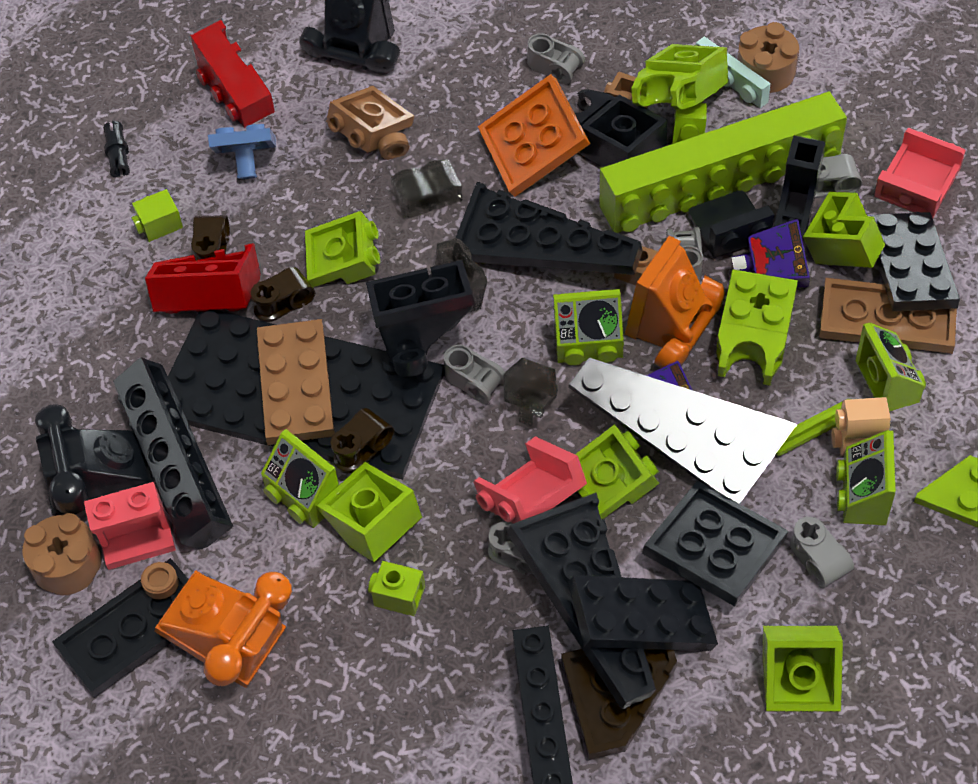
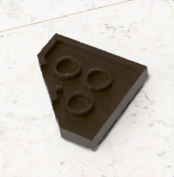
[561,649,677,760]

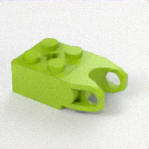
[631,44,728,110]
[716,269,798,386]

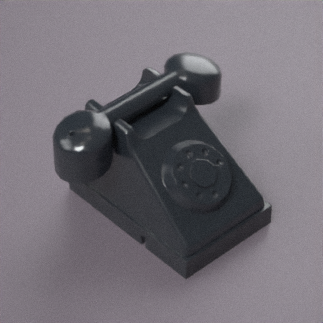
[299,0,401,73]
[366,260,475,377]
[35,404,153,516]

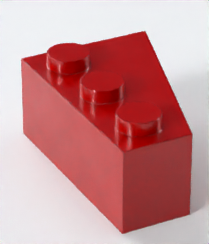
[190,20,275,128]
[145,243,261,314]

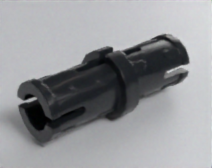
[103,121,130,178]

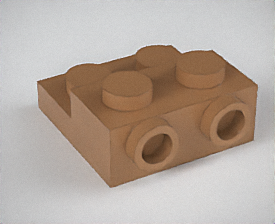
[326,86,414,153]

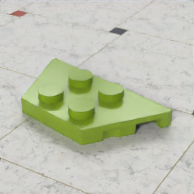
[914,455,978,528]

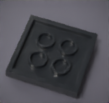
[642,481,788,607]

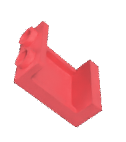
[874,128,966,218]
[473,436,587,524]
[84,482,176,570]

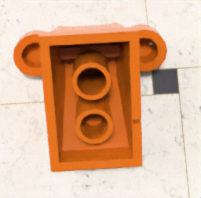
[624,235,725,368]
[154,570,292,688]

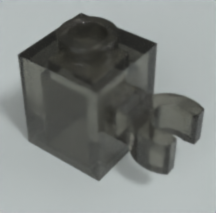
[503,358,558,426]

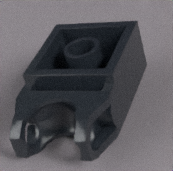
[575,89,667,167]

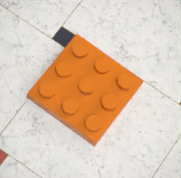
[478,74,590,197]

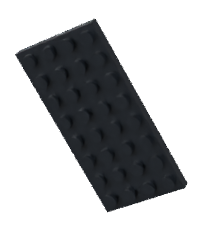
[168,309,444,480]

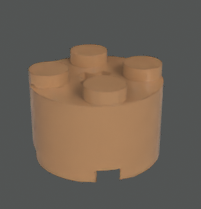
[737,22,799,93]
[22,513,102,595]

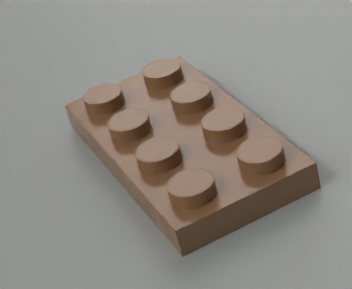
[819,278,957,354]
[257,319,335,445]

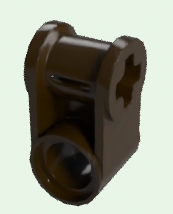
[191,215,230,260]
[251,267,315,322]
[330,408,394,474]

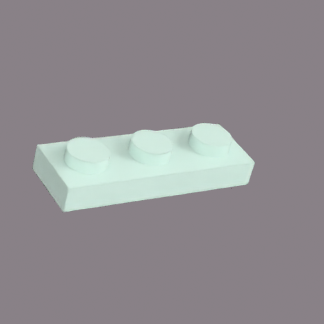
[696,36,771,108]

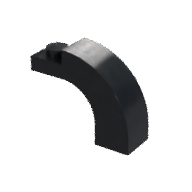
[773,135,825,242]

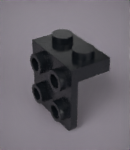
[688,190,774,258]

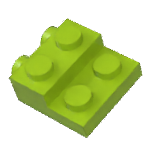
[305,211,380,287]
[575,424,660,519]

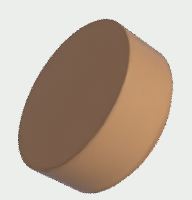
[377,132,410,160]
[141,562,179,599]

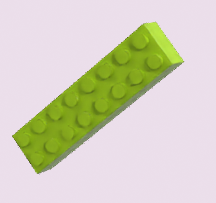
[599,91,847,233]

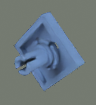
[208,124,276,179]

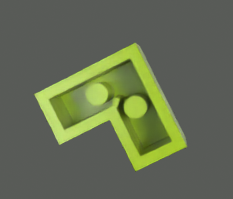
[803,192,885,268]

